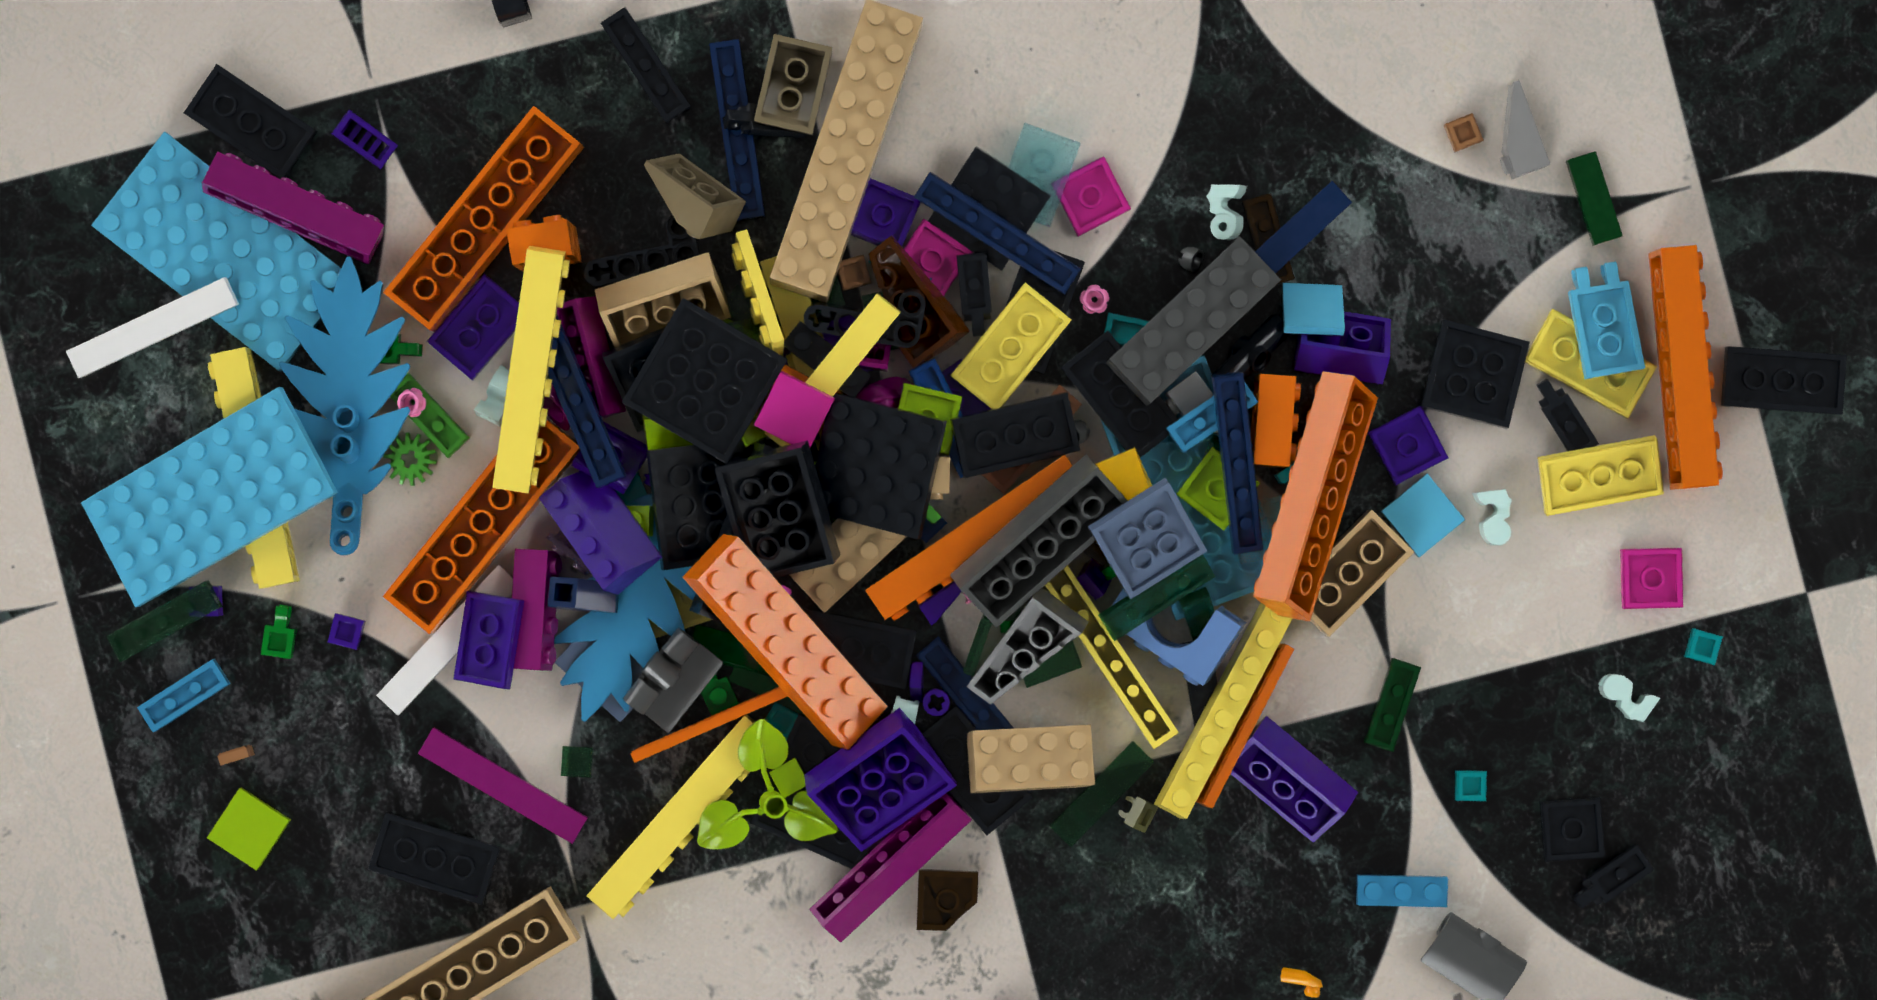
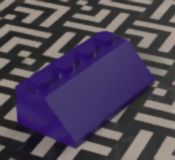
[539,471,663,595]
[1231,716,1358,843]

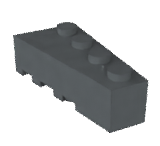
[967,588,1089,705]

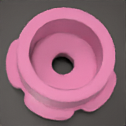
[1080,285,1109,314]
[397,388,426,417]

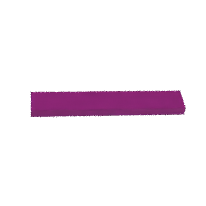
[418,727,588,844]

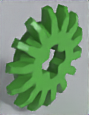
[383,432,437,486]

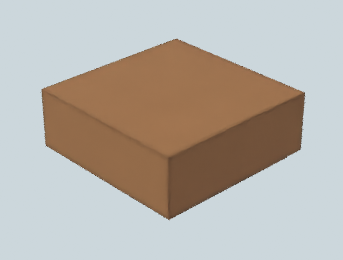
[1444,113,1484,153]
[838,254,872,292]
[217,744,255,766]

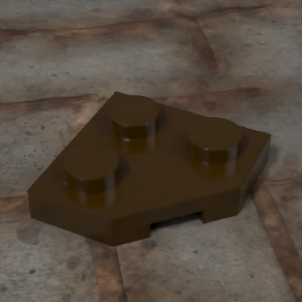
[916,869,978,931]

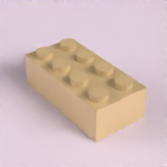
[595,252,731,347]
[1310,509,1414,637]
[789,518,907,613]
[967,724,1095,793]

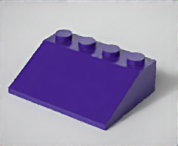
[804,708,957,852]

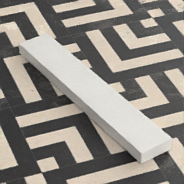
[66,277,239,378]
[376,565,513,716]

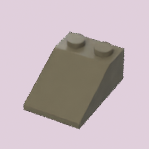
[754,34,832,135]
[644,154,746,239]

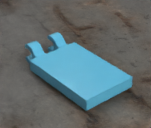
[1568,261,1645,380]

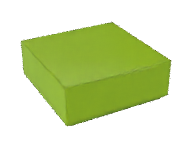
[769,757,806,798]

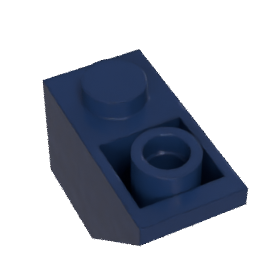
[548,577,619,613]

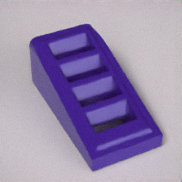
[331,110,398,169]
[919,581,962,625]

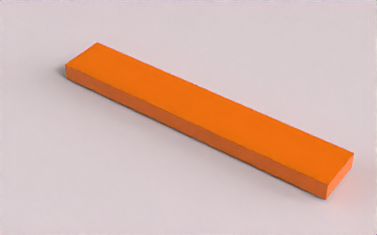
[1196,643,1294,809]
[630,687,787,763]

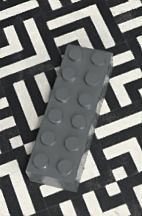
[1106,236,1281,406]
[950,454,1128,628]

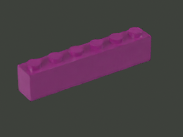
[202,151,384,265]
[809,793,972,942]

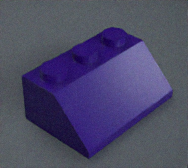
[1294,311,1391,384]

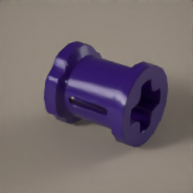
[923,688,950,716]

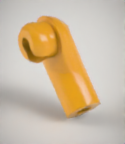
[1281,967,1323,998]

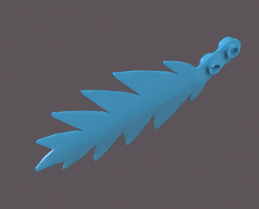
[279,256,411,555]
[554,494,696,722]

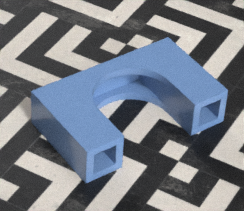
[1104,574,1247,686]

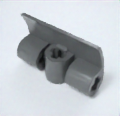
[623,627,723,733]
[1421,912,1527,1000]

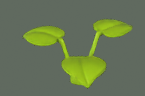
[697,719,838,849]

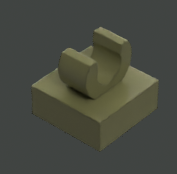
[1118,796,1159,833]

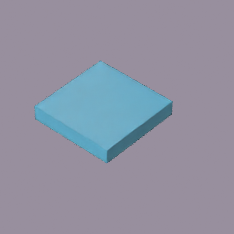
[1282,283,1345,336]
[1380,474,1465,557]

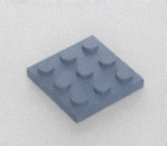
[1088,478,1207,599]

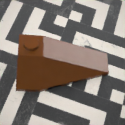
[868,236,970,368]

